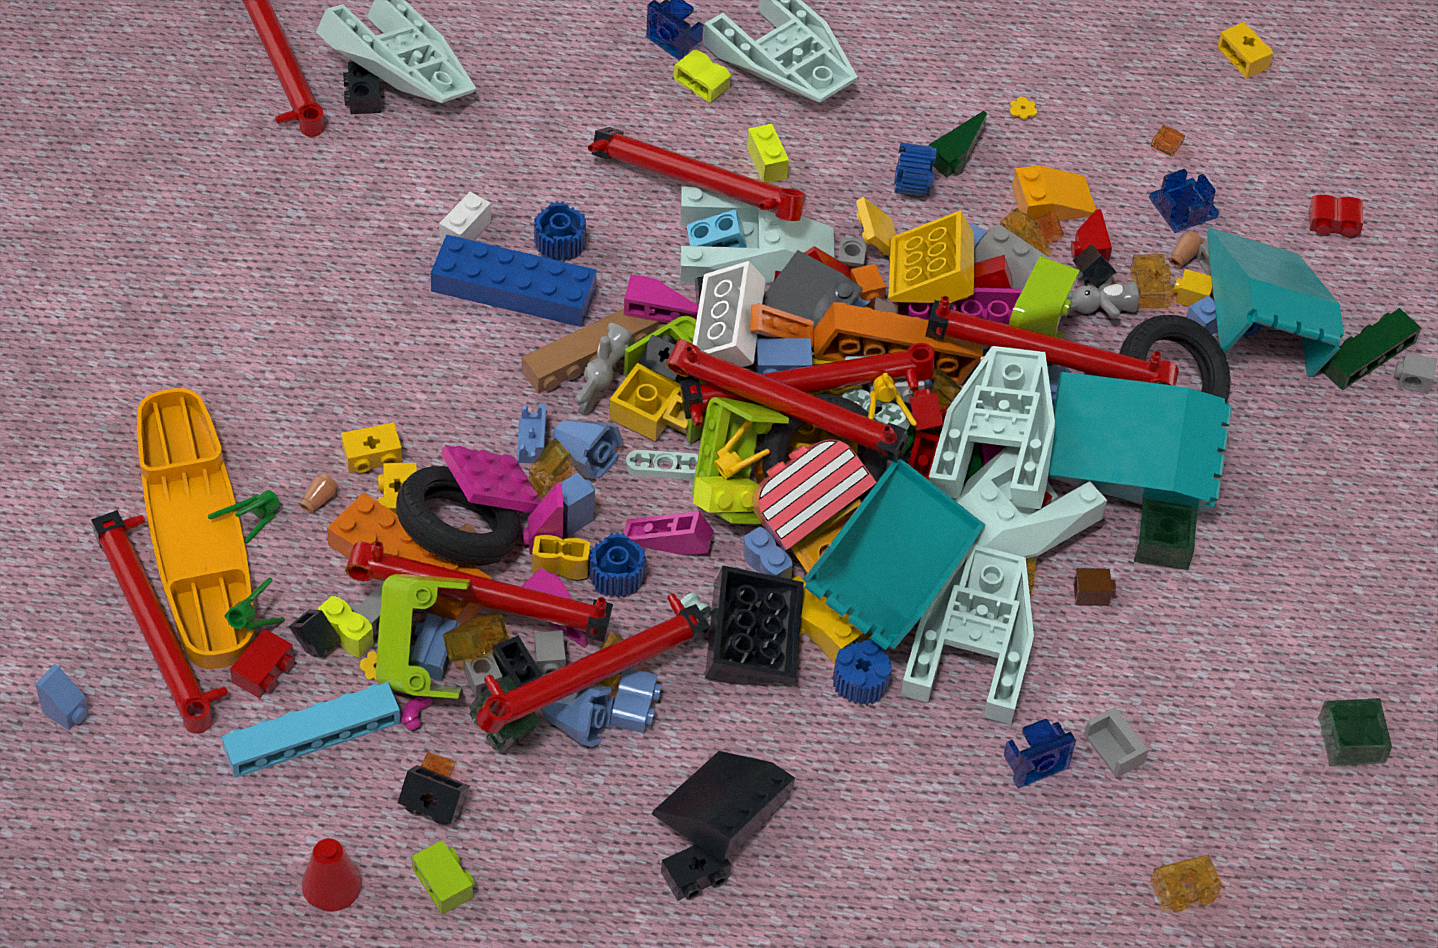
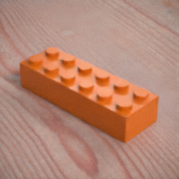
[813,302,983,385]
[327,492,493,631]

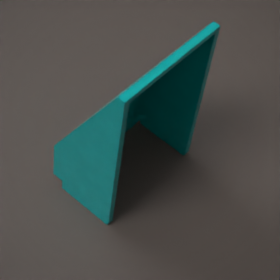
[1207,228,1344,377]
[1048,372,1232,518]
[803,458,986,650]

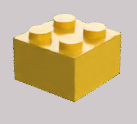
[609,363,681,441]

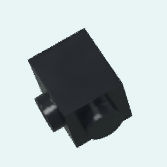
[1073,244,1116,289]
[288,609,340,655]

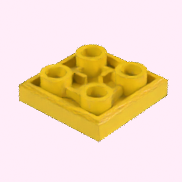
[856,196,896,257]

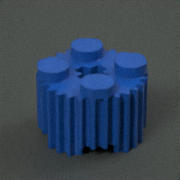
[894,143,936,197]
[534,201,586,261]
[589,532,646,597]
[833,639,892,706]

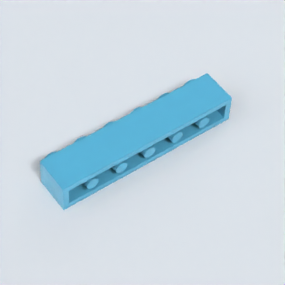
[222,682,400,778]

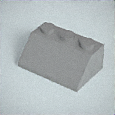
[974,224,1054,289]

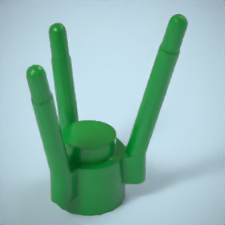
[208,490,280,544]
[225,577,285,631]

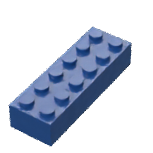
[430,234,597,327]

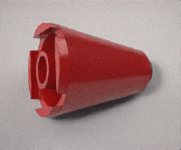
[301,838,362,912]

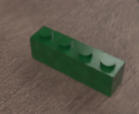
[1320,308,1421,391]

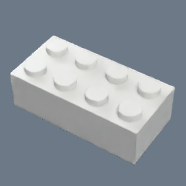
[693,261,766,367]

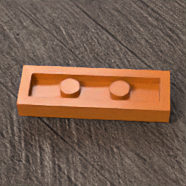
[750,303,814,347]

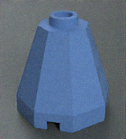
[553,420,623,479]
[541,685,615,747]

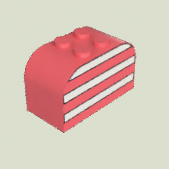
[752,440,877,550]

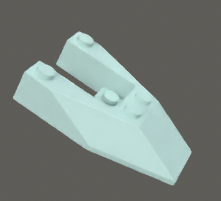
[316,0,476,103]
[703,0,857,103]
[680,187,835,285]
[929,346,1055,509]
[952,446,1107,559]
[901,544,1034,725]

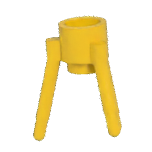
[868,373,917,426]
[714,420,770,479]

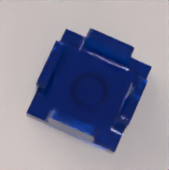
[646,0,703,61]
[1149,169,1219,233]
[1004,719,1076,789]

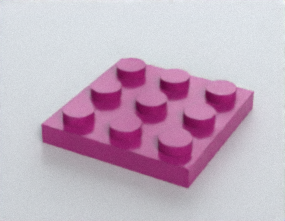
[441,445,541,513]

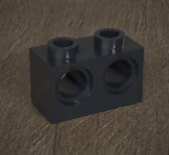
[343,61,381,115]

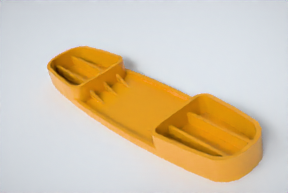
[137,388,255,669]

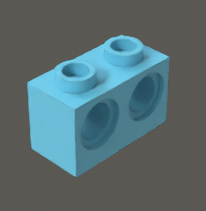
[686,209,747,248]

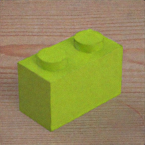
[411,840,475,914]

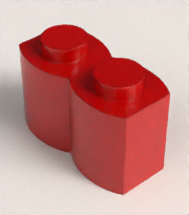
[1309,195,1364,237]

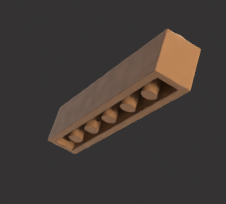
[522,309,668,394]

